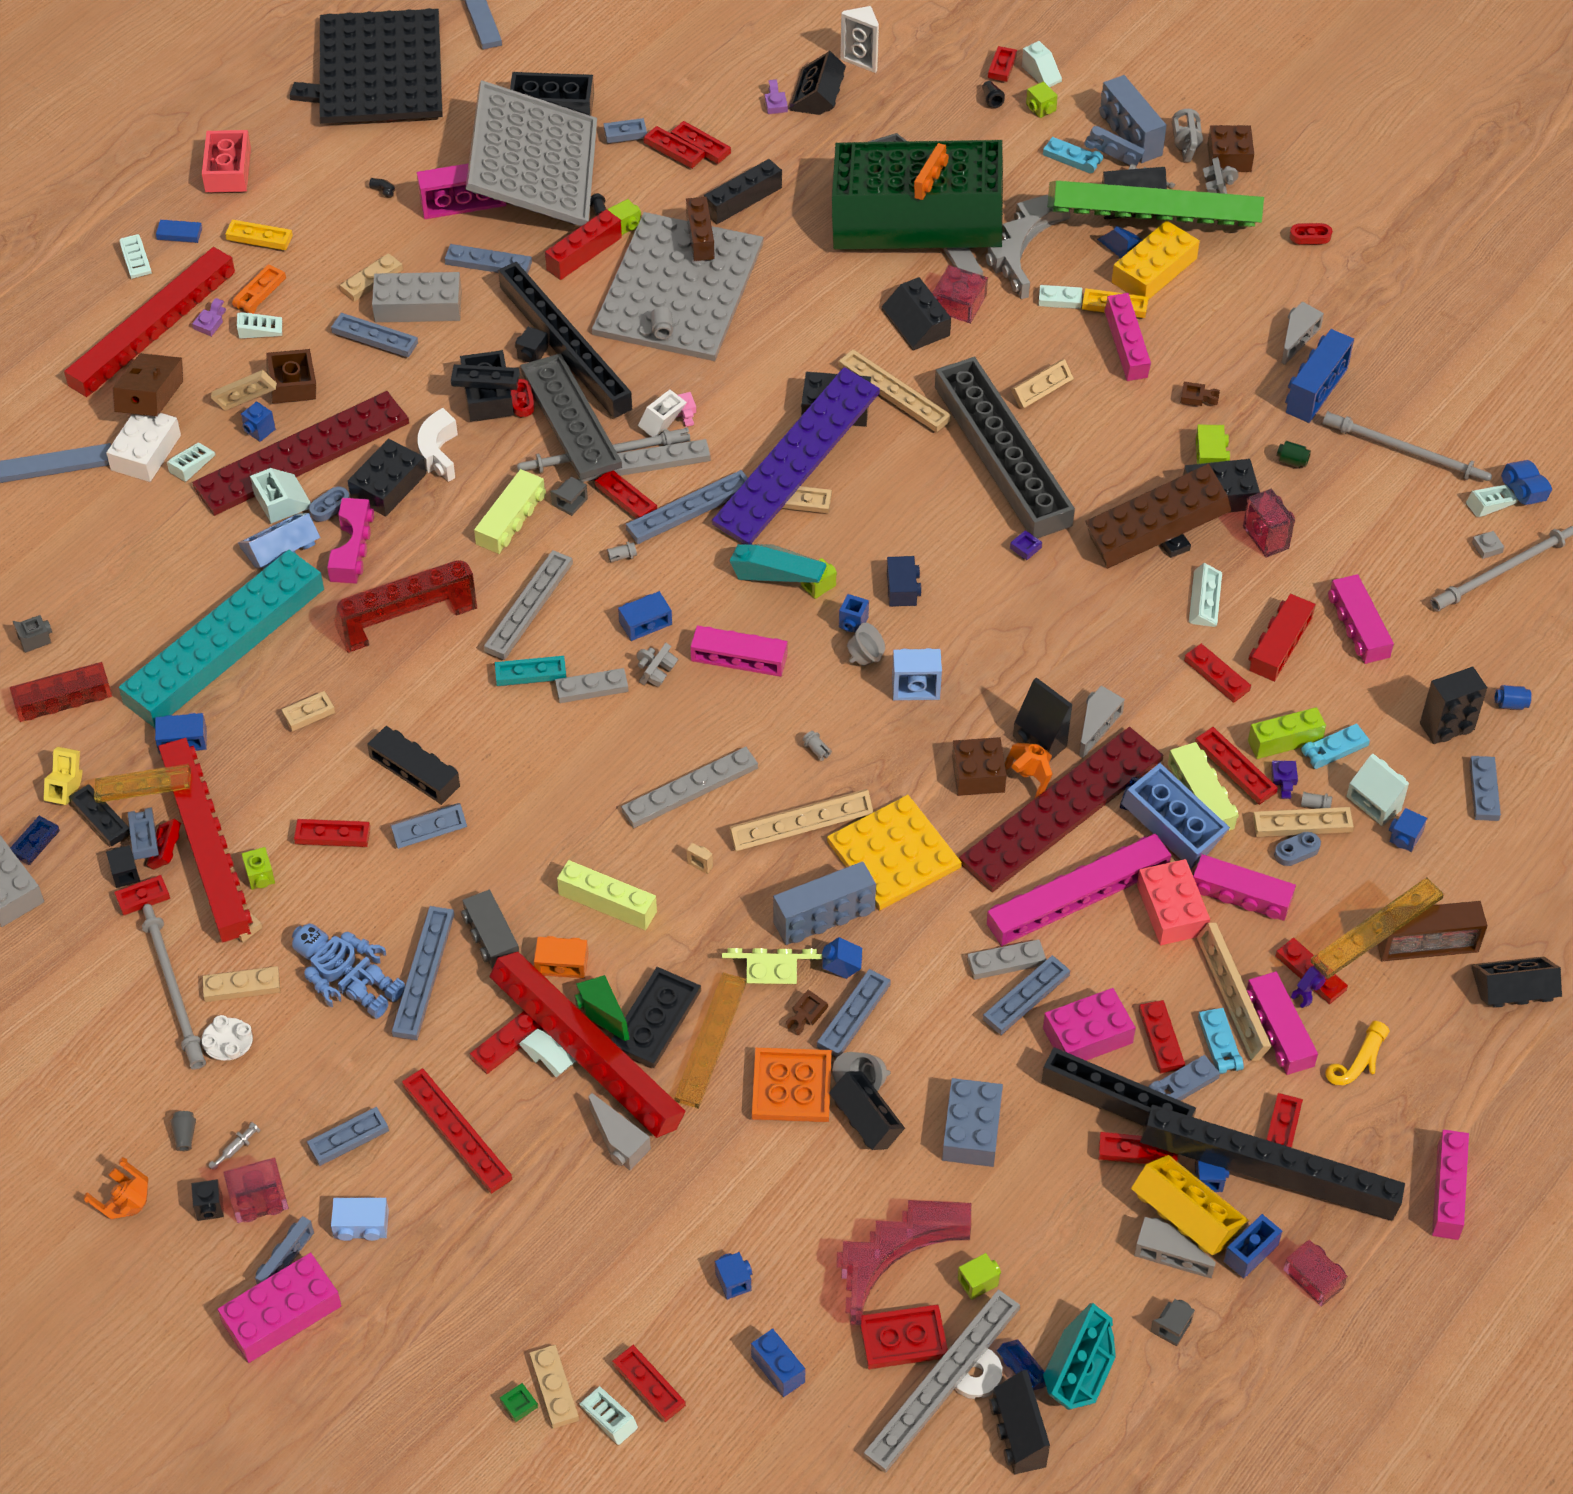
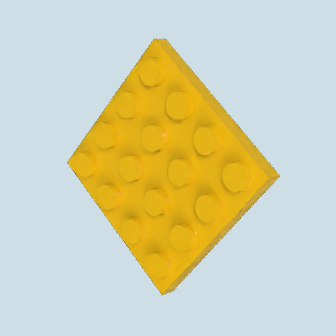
[827,795,962,911]

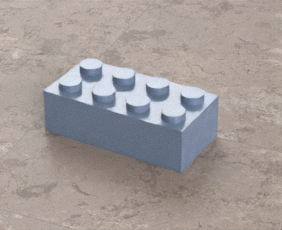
[1099,75,1167,163]
[773,861,876,945]

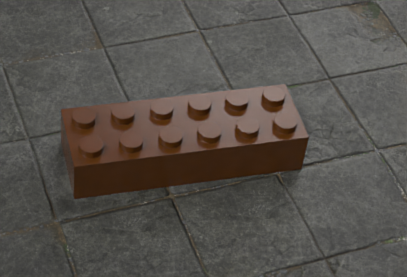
[1085,463,1231,568]

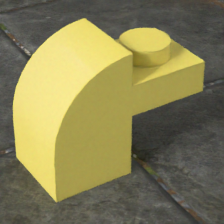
[44,747,83,805]

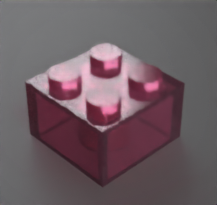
[932,265,988,324]
[1243,488,1295,558]
[223,1157,289,1223]

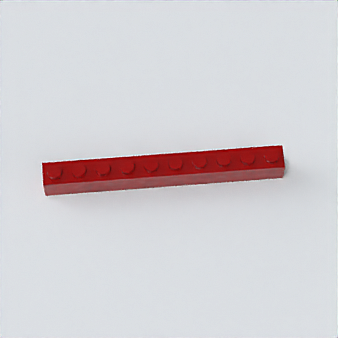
[64,246,235,398]
[158,738,253,943]
[489,952,686,1138]

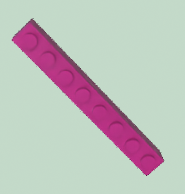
[986,833,1171,946]

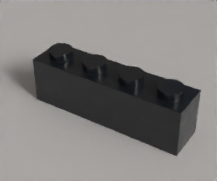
[704,159,782,224]
[367,726,460,805]

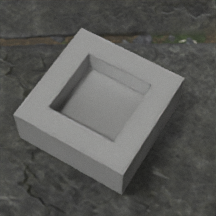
[1472,531,1504,559]

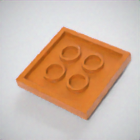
[752,1047,832,1122]

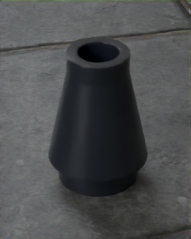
[982,81,1005,108]

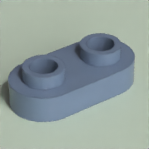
[309,487,350,522]
[1274,832,1321,866]

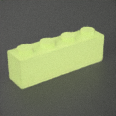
[474,469,546,554]
[1168,742,1239,831]
[557,860,657,930]

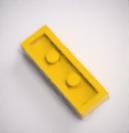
[225,219,293,250]
[1082,288,1149,318]

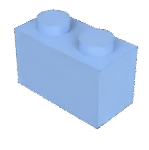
[331,1198,389,1241]

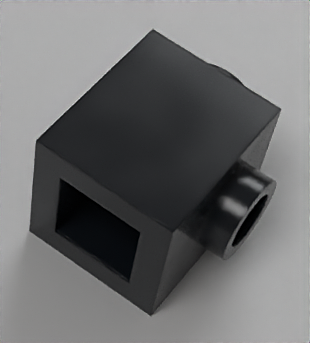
[515,326,548,362]
[191,1179,224,1221]

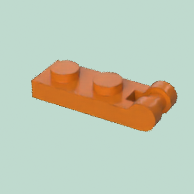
[232,264,286,314]

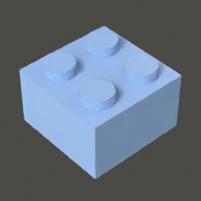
[892,648,942,701]

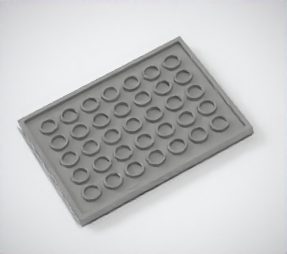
[466,80,597,226]
[592,212,764,361]

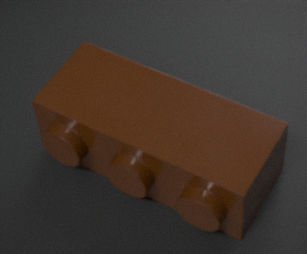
[686,197,715,261]

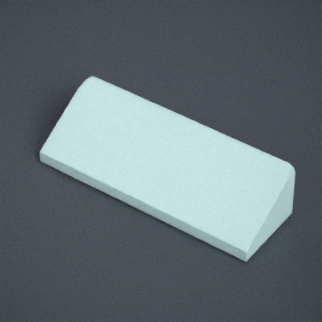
[1189,563,1222,627]

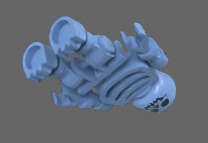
[292,923,405,1019]

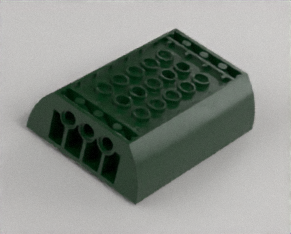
[832,140,1003,249]

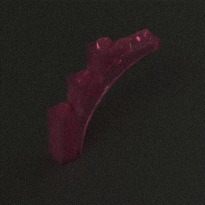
[837,1200,971,1325]

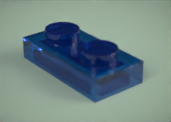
[10,816,60,865]
[997,1339,1046,1390]

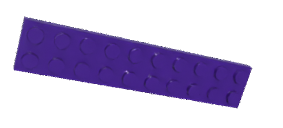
[712,367,880,544]

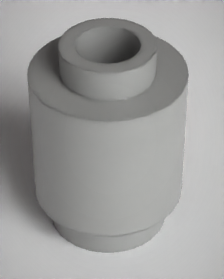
[651,307,673,339]

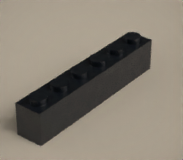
[1041,1047,1196,1126]

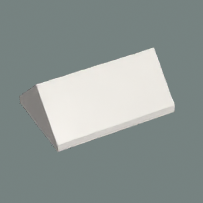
[841,6,879,73]

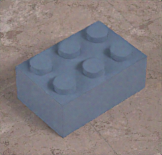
[942,1078,1003,1167]

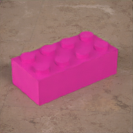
[417,163,506,219]
[217,1252,342,1363]

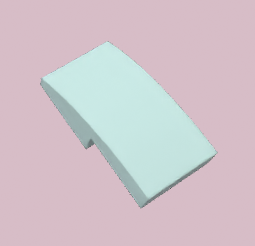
[519,1029,576,1078]

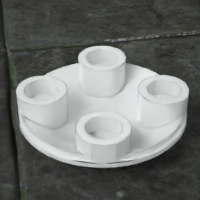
[201,1015,253,1061]

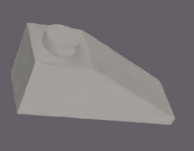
[1281,301,1324,365]
[1079,685,1125,758]
[589,1093,651,1170]
[1134,1217,1216,1279]

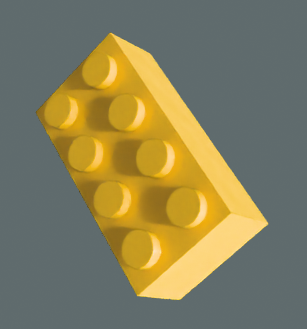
[1111,220,1200,300]
[1131,1155,1250,1255]

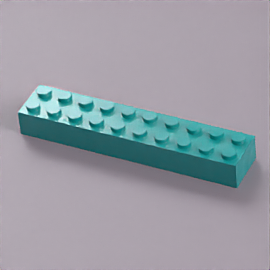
[118,549,324,728]

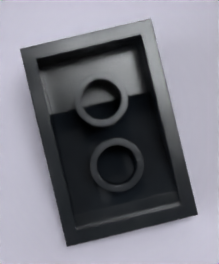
[1013,677,1072,761]

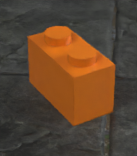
[534,936,588,979]

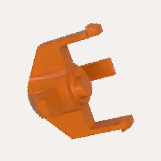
[1005,743,1053,798]
[84,1157,149,1219]

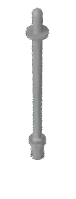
[1323,411,1492,481]
[517,427,690,473]
[1430,526,1573,612]
[142,904,206,1070]

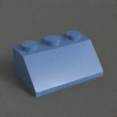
[238,513,320,569]

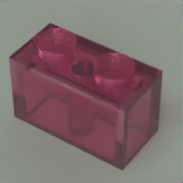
[1283,1239,1348,1307]

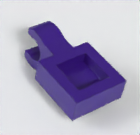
[1271,761,1298,799]
[1291,964,1330,1008]

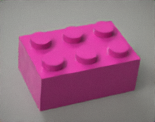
[1043,988,1136,1061]

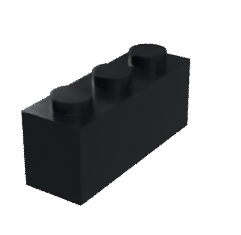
[829,1071,905,1150]

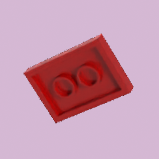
[859,1304,948,1369]

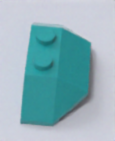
[1043,1303,1116,1410]

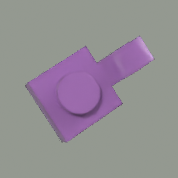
[765,79,788,114]
[192,298,226,337]

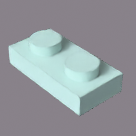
[1039,285,1082,309]

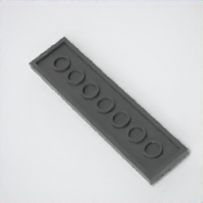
[520,353,622,480]

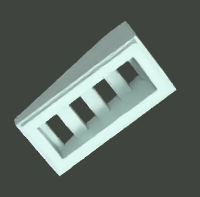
[119,234,152,279]
[237,313,282,339]
[167,442,215,482]
[1466,485,1518,517]
[579,1386,638,1445]

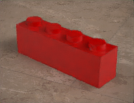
[545,209,622,280]
[1248,593,1316,682]

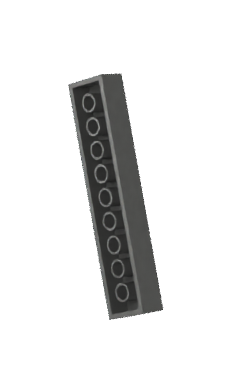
[935,356,1075,539]

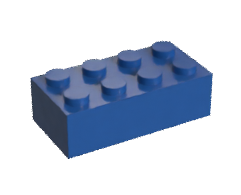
[1285,329,1354,423]

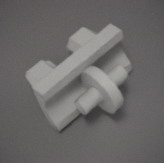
[1203,157,1238,194]
[637,643,678,687]

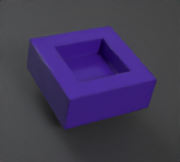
[1010,530,1042,560]

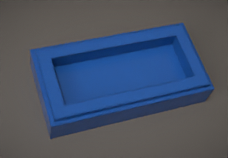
[156,220,202,243]

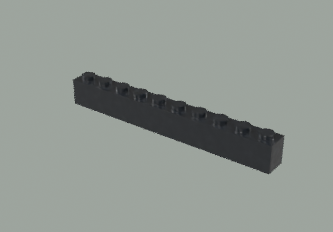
[498,261,632,419]
[1140,1105,1405,1221]

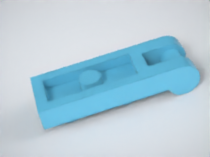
[1043,137,1103,173]
[1301,723,1370,769]
[1198,1008,1244,1074]

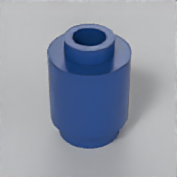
[1494,685,1531,710]

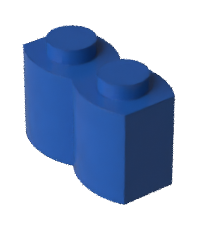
[1501,460,1552,505]

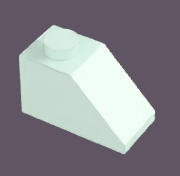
[1022,41,1062,87]

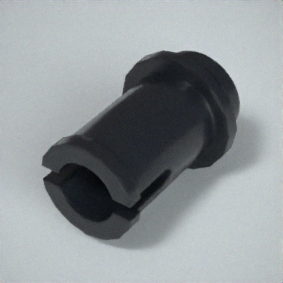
[590,193,606,217]

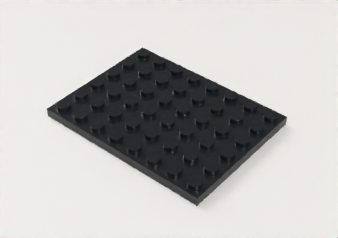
[320,8,443,124]

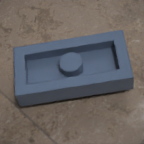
[603,118,647,143]

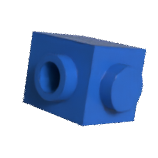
[241,401,276,442]
[839,594,869,633]
[1389,808,1427,852]
[822,937,862,979]
[1195,1160,1229,1192]
[715,1252,752,1300]

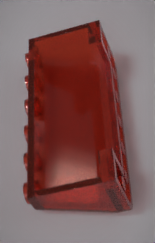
[334,560,477,653]

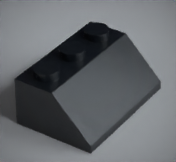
[789,51,846,115]
[1102,167,1167,219]
[882,277,951,351]
[1471,956,1562,1007]
[989,1370,1050,1475]

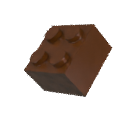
[1207,125,1254,172]
[266,349,316,403]
[952,737,1007,796]

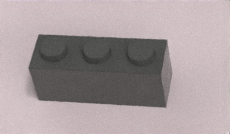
[461,889,519,969]

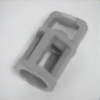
[1172,109,1203,162]

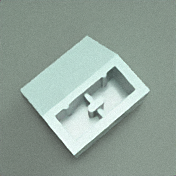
[250,468,311,524]
[1346,754,1409,826]

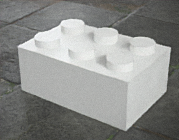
[106,413,181,482]

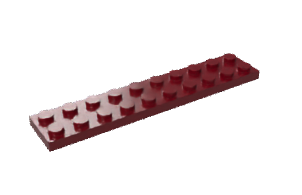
[192,391,409,516]
[959,726,1164,892]

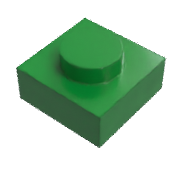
[500,1383,538,1423]

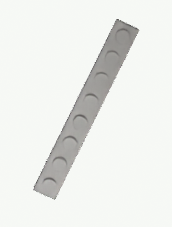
[864,1289,1020,1473]

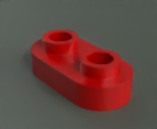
[1290,223,1333,244]
[511,379,534,417]

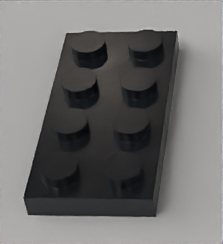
[612,967,701,1068]

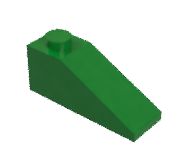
[574,975,629,1041]

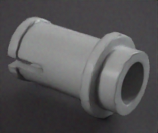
[607,541,637,563]
[803,731,832,761]
[1301,792,1332,809]

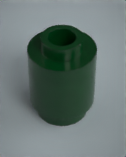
[1276,441,1311,468]

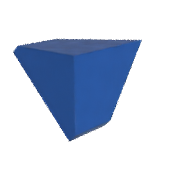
[1097,226,1142,258]

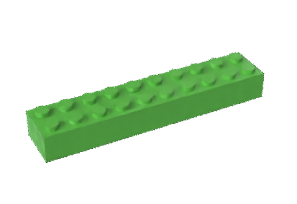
[1047,181,1264,227]

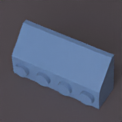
[1121,763,1230,869]

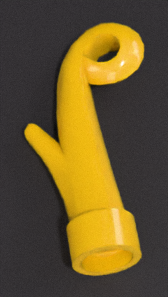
[1325,1020,1390,1085]

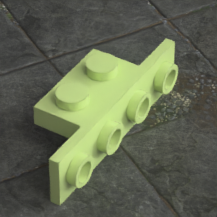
[722,948,822,984]

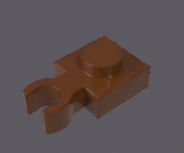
[1180,381,1220,406]
[786,990,829,1035]

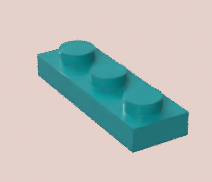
[495,656,567,686]

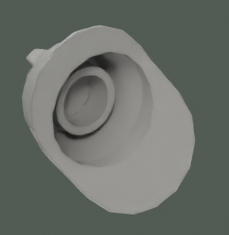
[847,623,885,666]
[832,1052,891,1091]

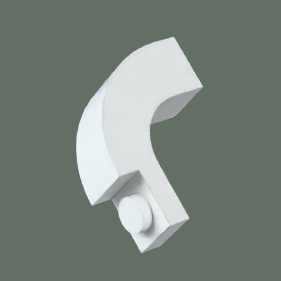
[418,408,458,482]

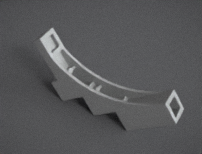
[986,194,1071,299]

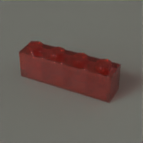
[10,662,112,722]

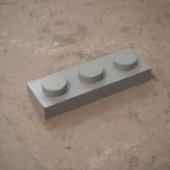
[555,668,629,703]
[967,939,1046,980]

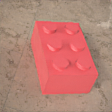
[202,130,251,192]
[1137,859,1210,946]

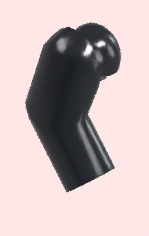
[369,178,395,197]

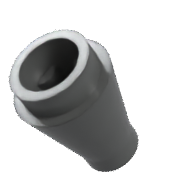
[170,1111,196,1151]

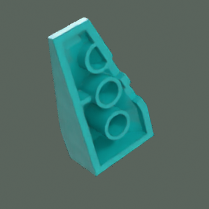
[730,544,826,583]

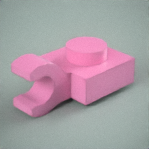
[677,392,696,427]

